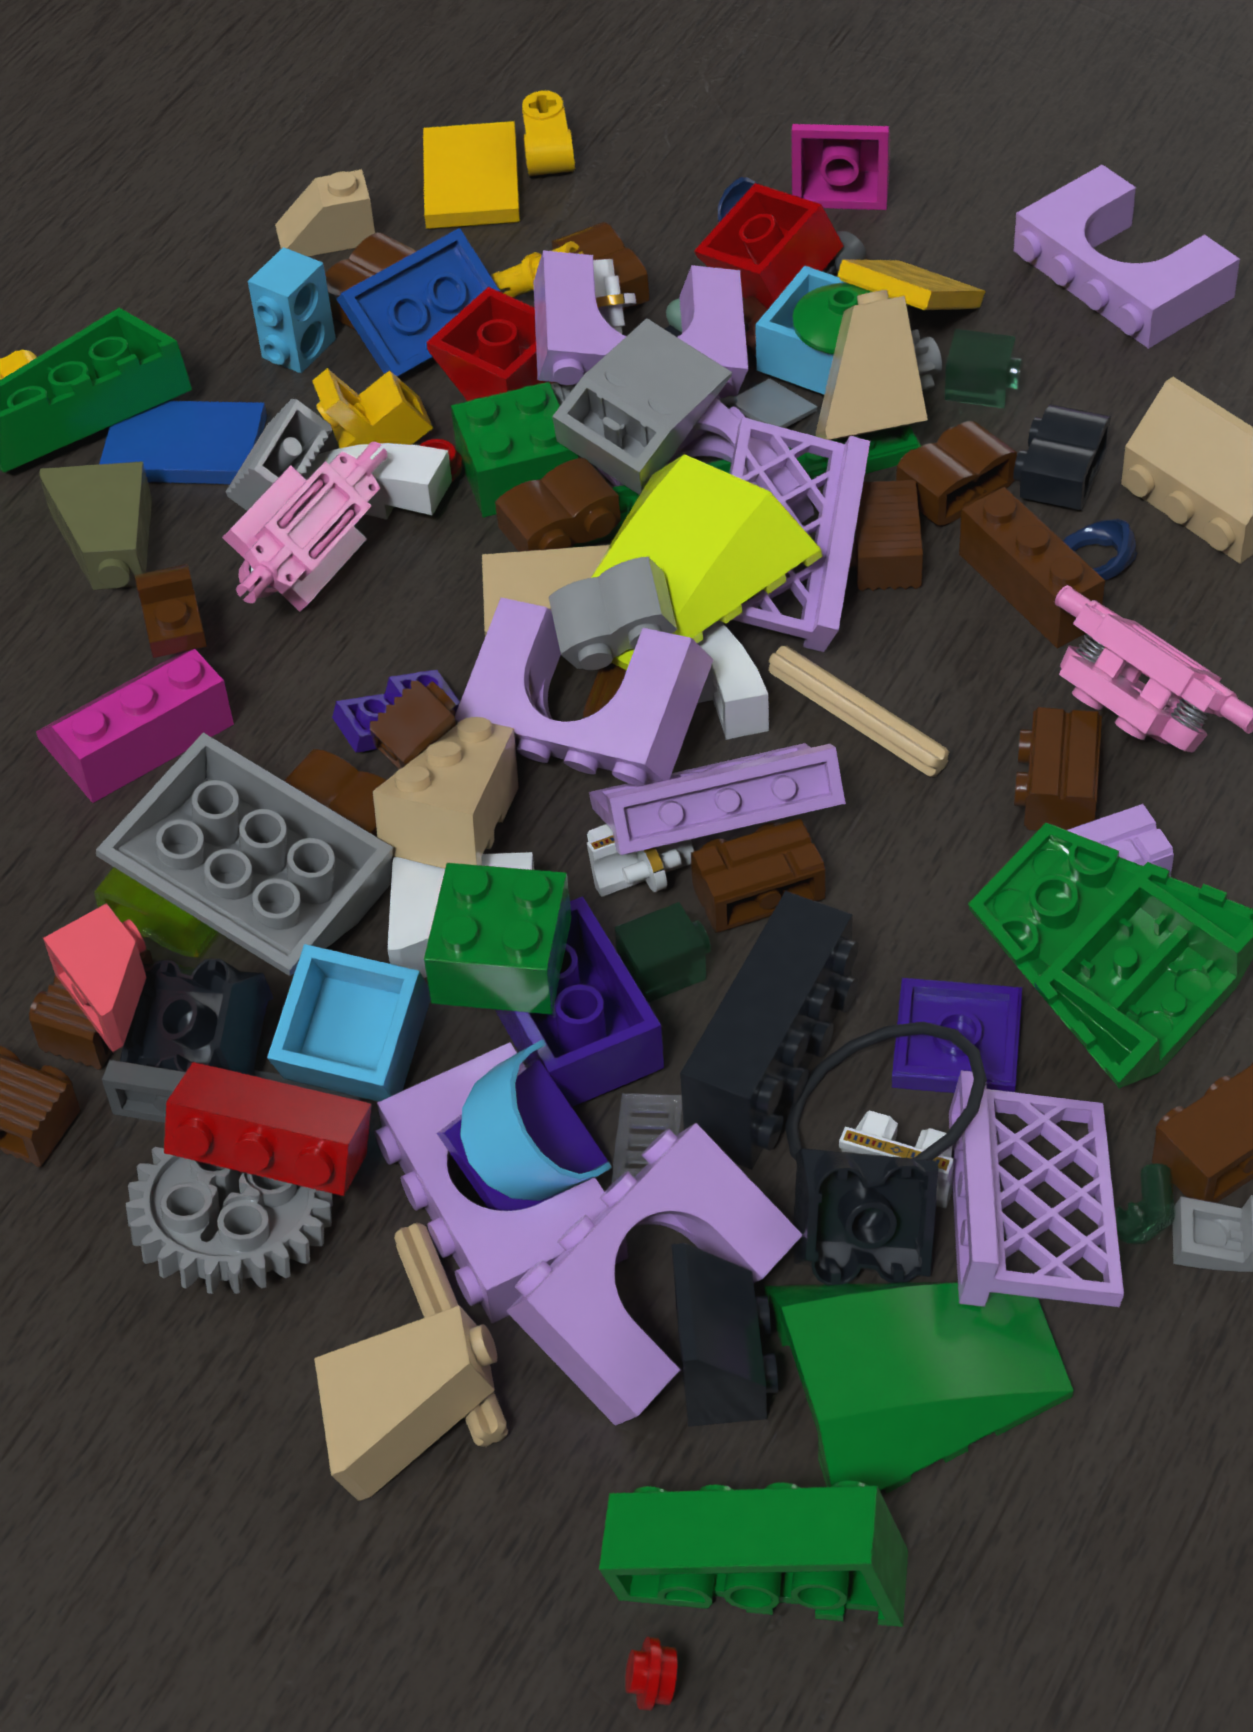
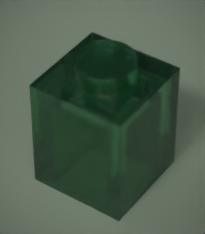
[945,329,1023,408]
[614,902,711,1003]

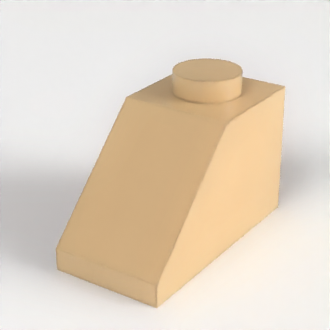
[275,169,375,257]

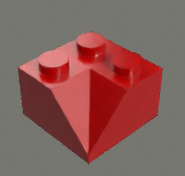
[694,183,843,309]
[426,287,552,401]

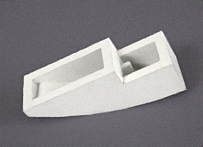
[304,443,452,519]
[697,620,769,740]

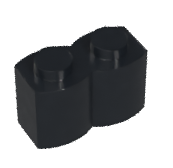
[1013,404,1111,510]

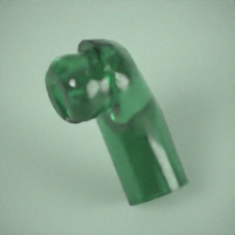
[1115,1164,1175,1245]

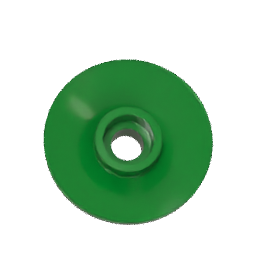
[793,283,872,354]

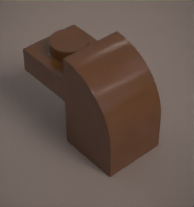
[135,564,207,658]

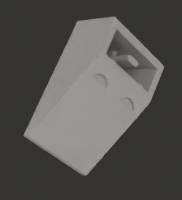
[552,318,732,495]

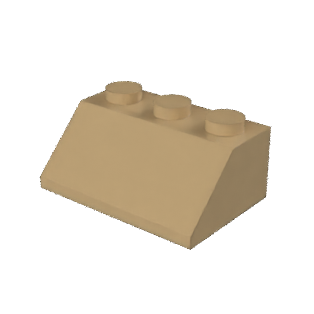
[1121,377,1253,564]

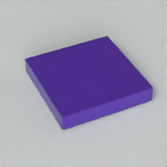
[892,978,1022,1093]
[437,1059,608,1211]

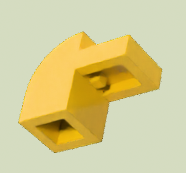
[312,368,433,448]

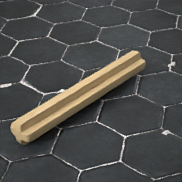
[768,646,949,777]
[394,1223,508,1447]

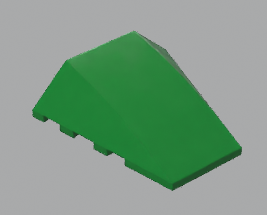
[968,823,1253,1088]
[764,1282,1074,1493]

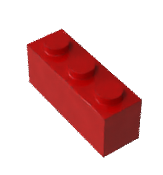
[164,1062,371,1196]

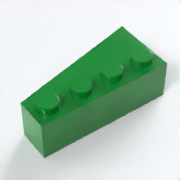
[0,307,192,473]
[599,1481,908,1627]

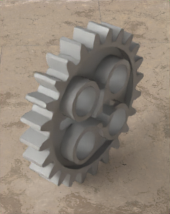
[126,1147,333,1294]

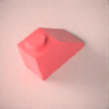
[43,903,147,1052]

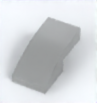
[1172,1195,1253,1272]

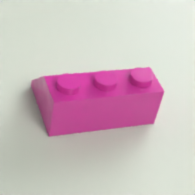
[36,649,234,803]

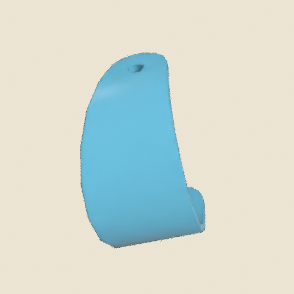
[460,1040,612,1201]

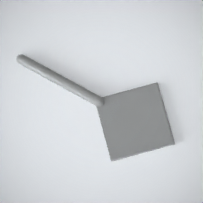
[720,379,818,428]

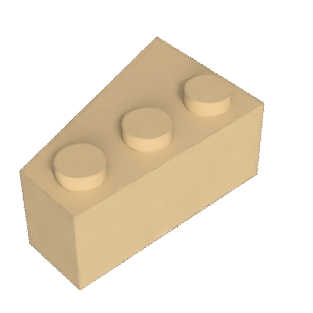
[373,717,518,869]

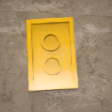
[423,121,520,229]
[837,259,985,310]

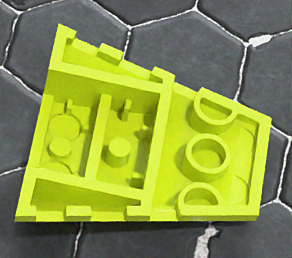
[591,454,822,670]

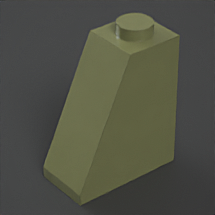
[39,462,152,590]

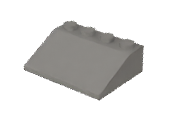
[96,733,393,976]

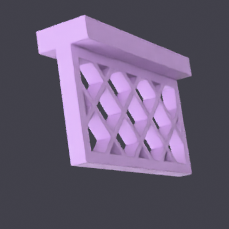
[730,417,870,652]
[589,743,846,855]
[949,1070,1124,1307]

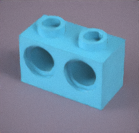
[248,247,336,373]

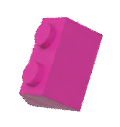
[792,124,890,210]

